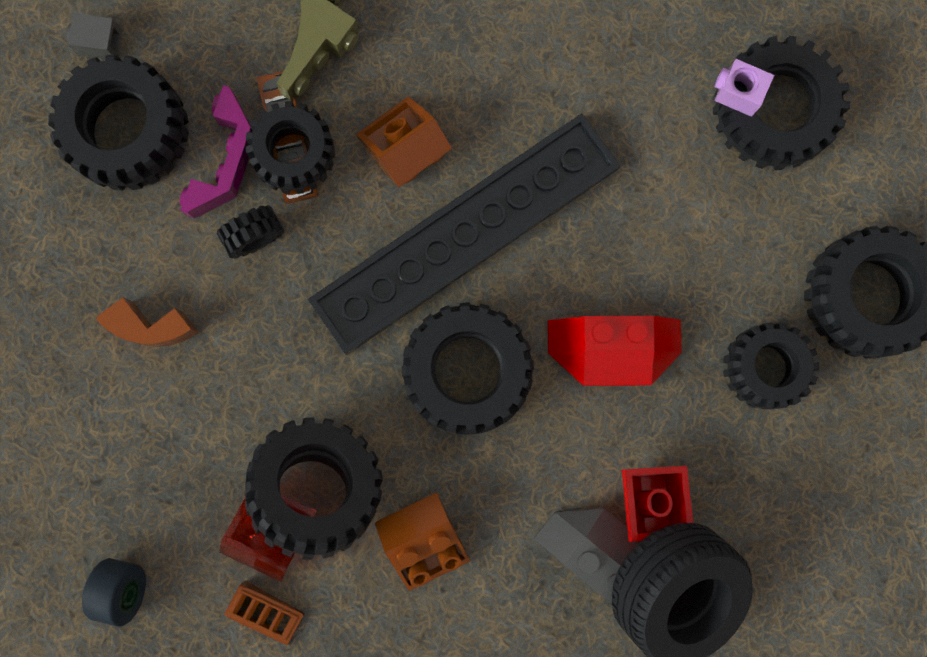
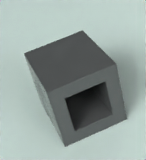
[66,13,122,59]

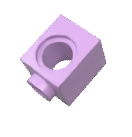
[714,59,774,117]

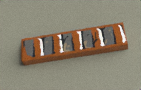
[256,71,318,204]

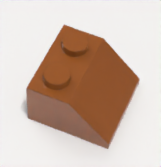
[356,96,452,188]

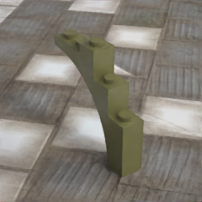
[276,0,359,101]

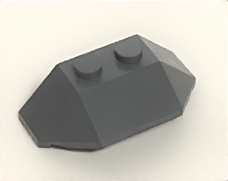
[534,508,640,604]

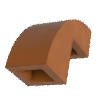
[96,297,199,347]

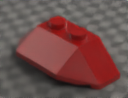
[547,316,682,386]

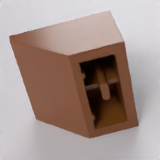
[374,492,470,591]

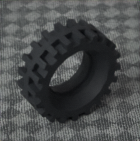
[713,36,851,170]

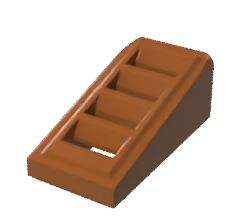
[224,581,305,645]

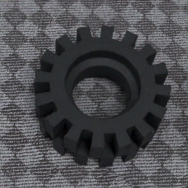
[217,205,284,259]

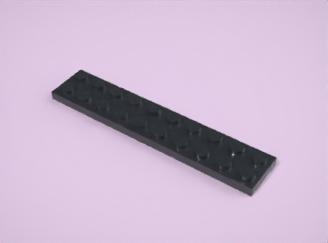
[308,113,620,355]

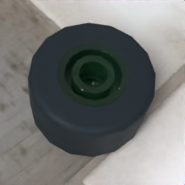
[82,558,146,627]

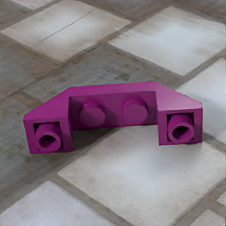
[180,85,252,219]

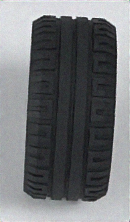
[612,523,753,657]

